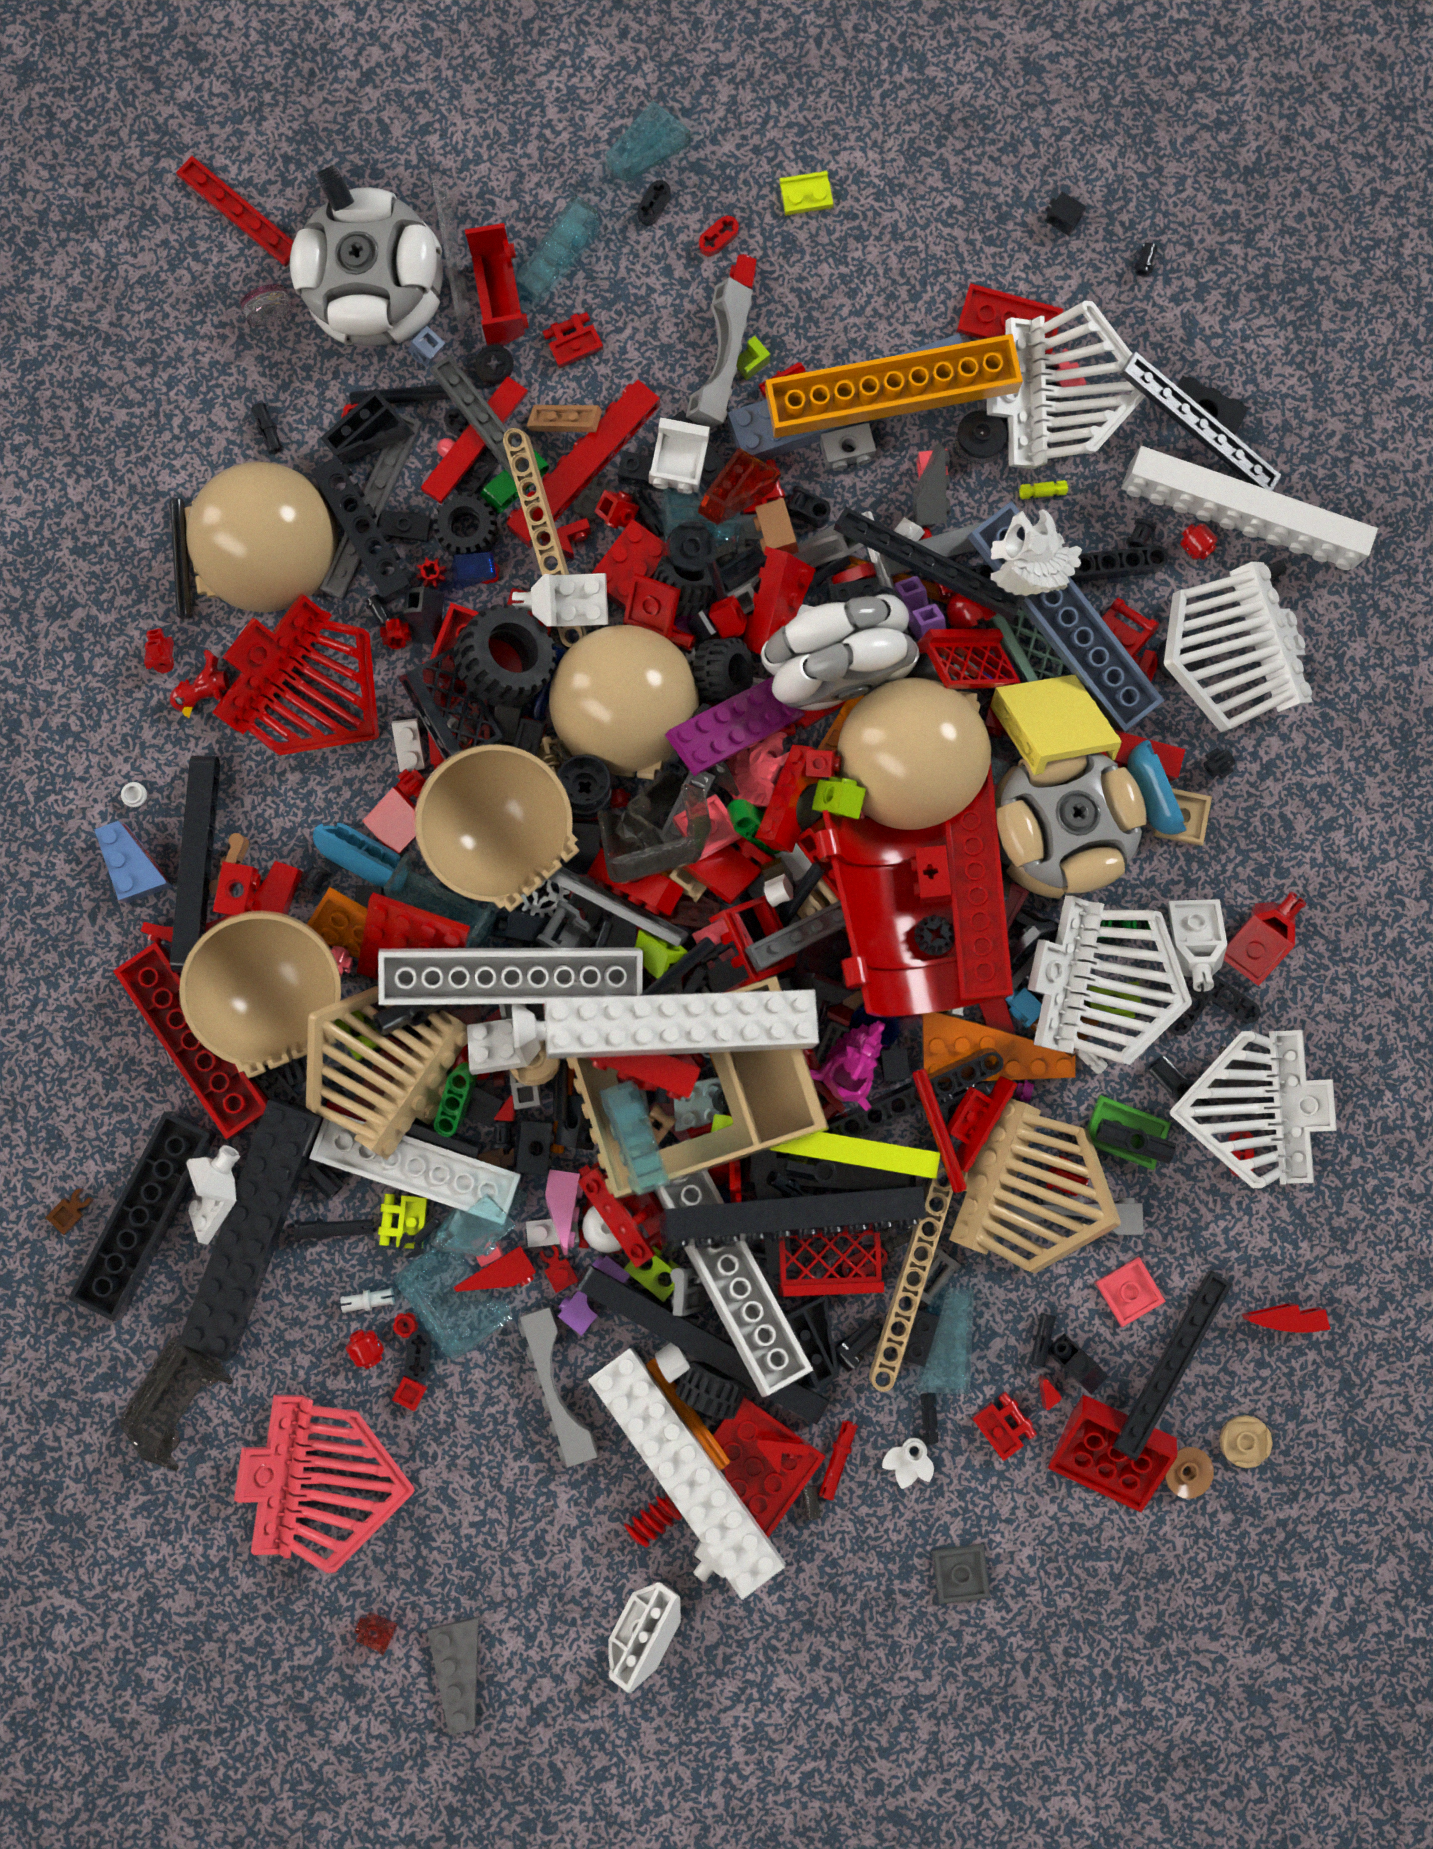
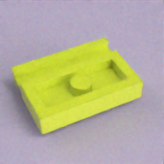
[779,171,833,216]

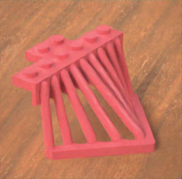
[234,1395,414,1573]

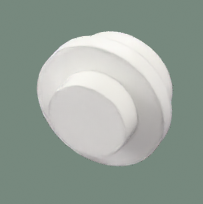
[121,782,147,807]

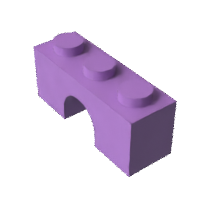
[894,576,946,641]
[558,1253,630,1336]

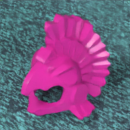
[809,1020,885,1111]

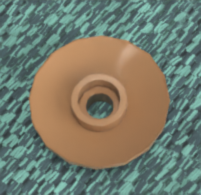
[1165,1447,1214,1498]

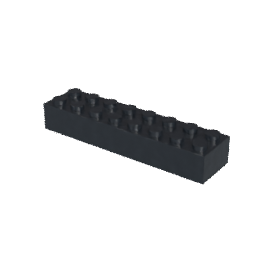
[68,1111,218,1322]

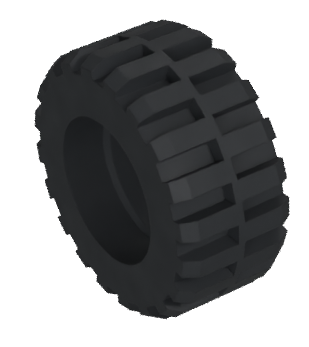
[454,604,556,707]

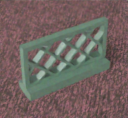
[984,609,1067,683]

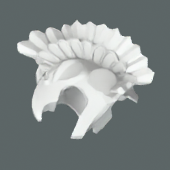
[991,509,1082,596]

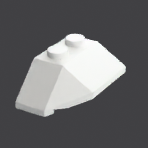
[608,1582,681,1693]

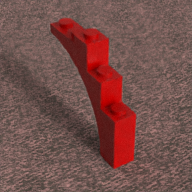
[140,861,303,947]

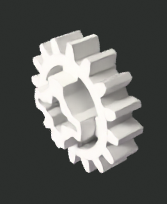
[521,879,570,918]

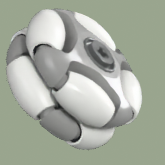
[290,187,443,346]
[761,594,919,710]

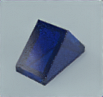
[451,552,496,590]

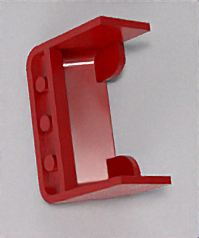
[465,223,529,346]

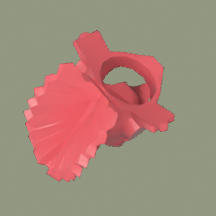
[722,732,789,807]

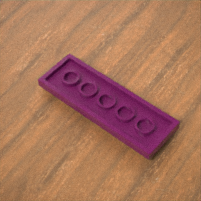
[665,675,804,777]

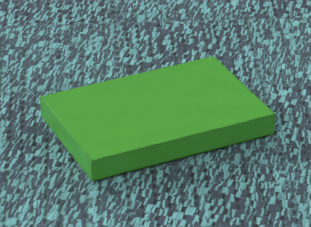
[1086,1095,1171,1170]

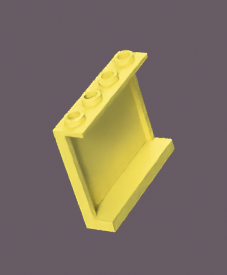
[990,674,1122,775]

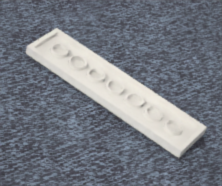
[309,1114,521,1224]

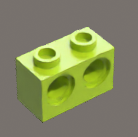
[624,1246,680,1302]

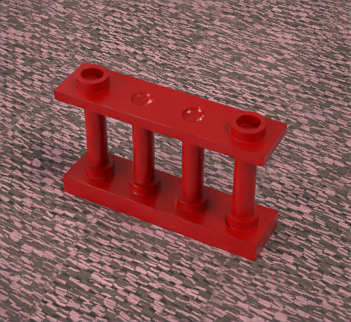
[578,1168,664,1268]

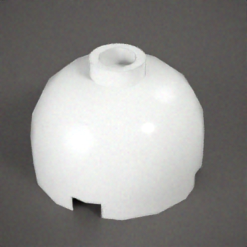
[582,1206,631,1253]

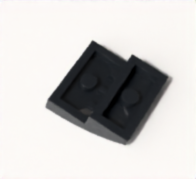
[560,820,601,874]

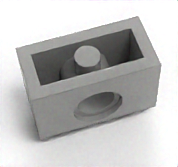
[819,423,876,471]

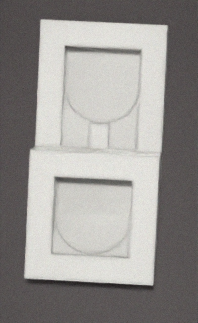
[655,1343,690,1383]

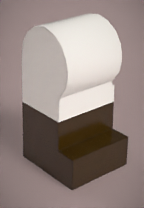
[761,857,793,907]

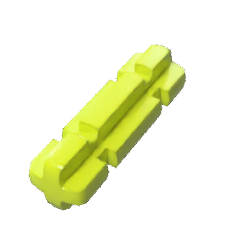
[1019,480,1068,499]

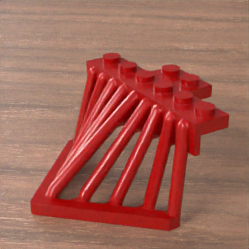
[212,594,379,755]

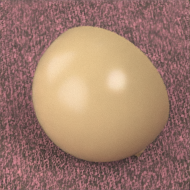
[184,462,339,612]
[549,625,700,780]
[837,678,991,830]
[414,744,580,912]
[180,911,341,1079]

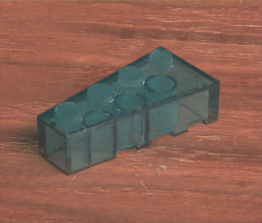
[515,193,600,305]
[599,1081,671,1196]
[915,1285,974,1394]

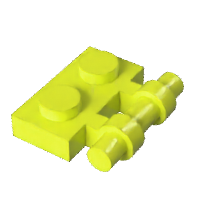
[378,1193,428,1249]

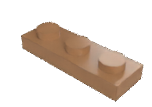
[527,405,602,432]

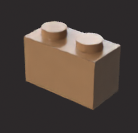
[753,498,799,555]

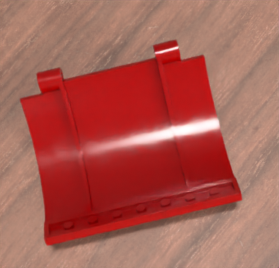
[814,810,1008,1017]

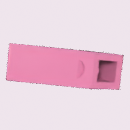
[545,1170,583,1255]

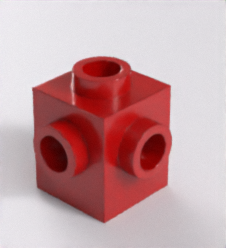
[594,490,640,529]

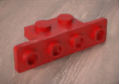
[946,1076,1017,1173]

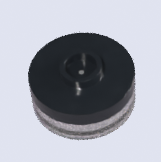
[955,410,1007,464]

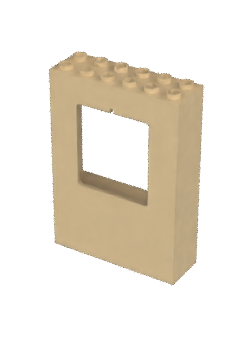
[567,976,829,1198]

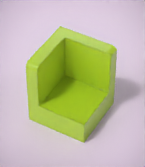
[736,336,770,380]

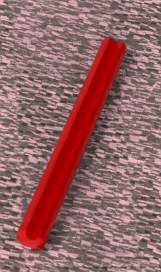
[912,1069,967,1193]

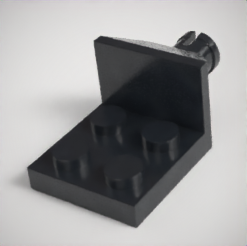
[1009,921,1058,968]
[792,932,857,1023]

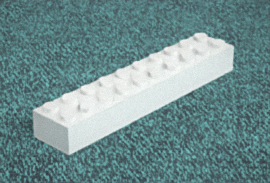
[1121,446,1378,570]
[379,948,643,1005]
[544,990,819,1059]
[653,1138,813,1397]
[588,1347,785,1600]

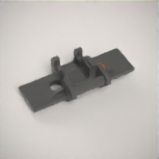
[536,876,604,948]

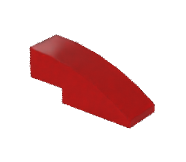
[1242,1302,1331,1333]

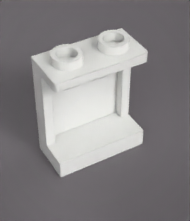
[649,417,710,494]

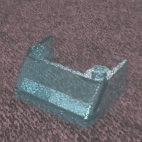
[384,853,496,948]
[430,1167,528,1257]

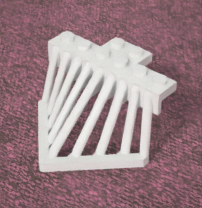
[987,301,1145,469]
[1164,562,1312,732]
[1027,895,1192,1065]
[1170,1030,1337,1188]

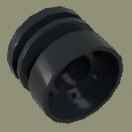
[557,754,612,820]

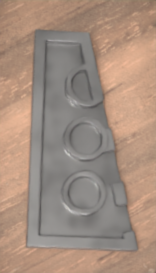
[427,1616,479,1735]

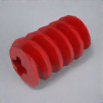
[624,1491,682,1547]

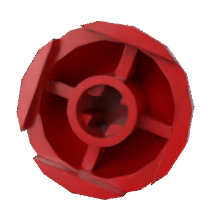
[946,593,997,629]

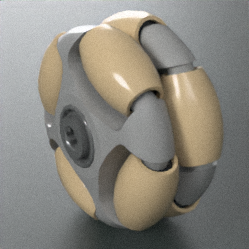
[994,753,1146,899]

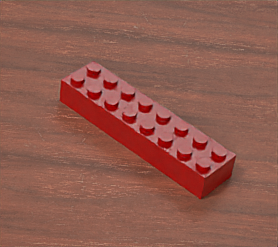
[113,942,269,1139]

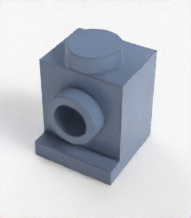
[408,326,445,367]

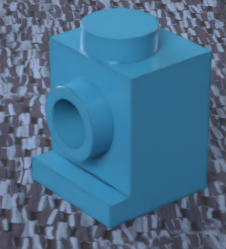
[1005,988,1042,1028]

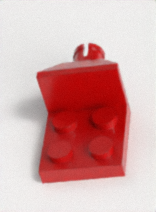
[1223,892,1307,986]

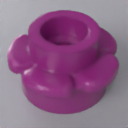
[1015,1079,1034,1104]

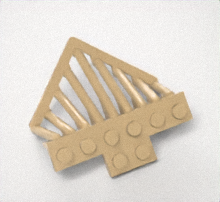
[306,985,468,1160]
[949,1098,1121,1273]

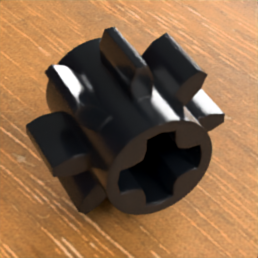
[1203,747,1235,779]

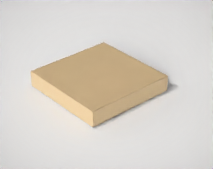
[1153,789,1212,846]

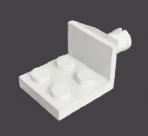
[512,573,608,627]
[1168,899,1227,992]
[467,1004,546,1075]
[186,1145,240,1245]

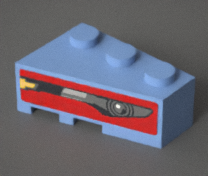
[94,821,174,903]

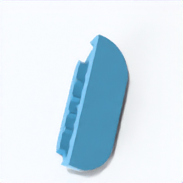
[1127,739,1187,835]
[313,823,405,889]

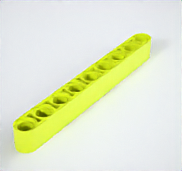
[711,1114,940,1179]

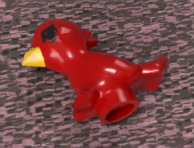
[170,649,229,718]

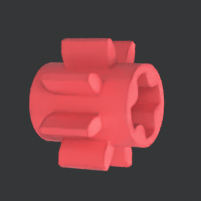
[331,946,353,977]

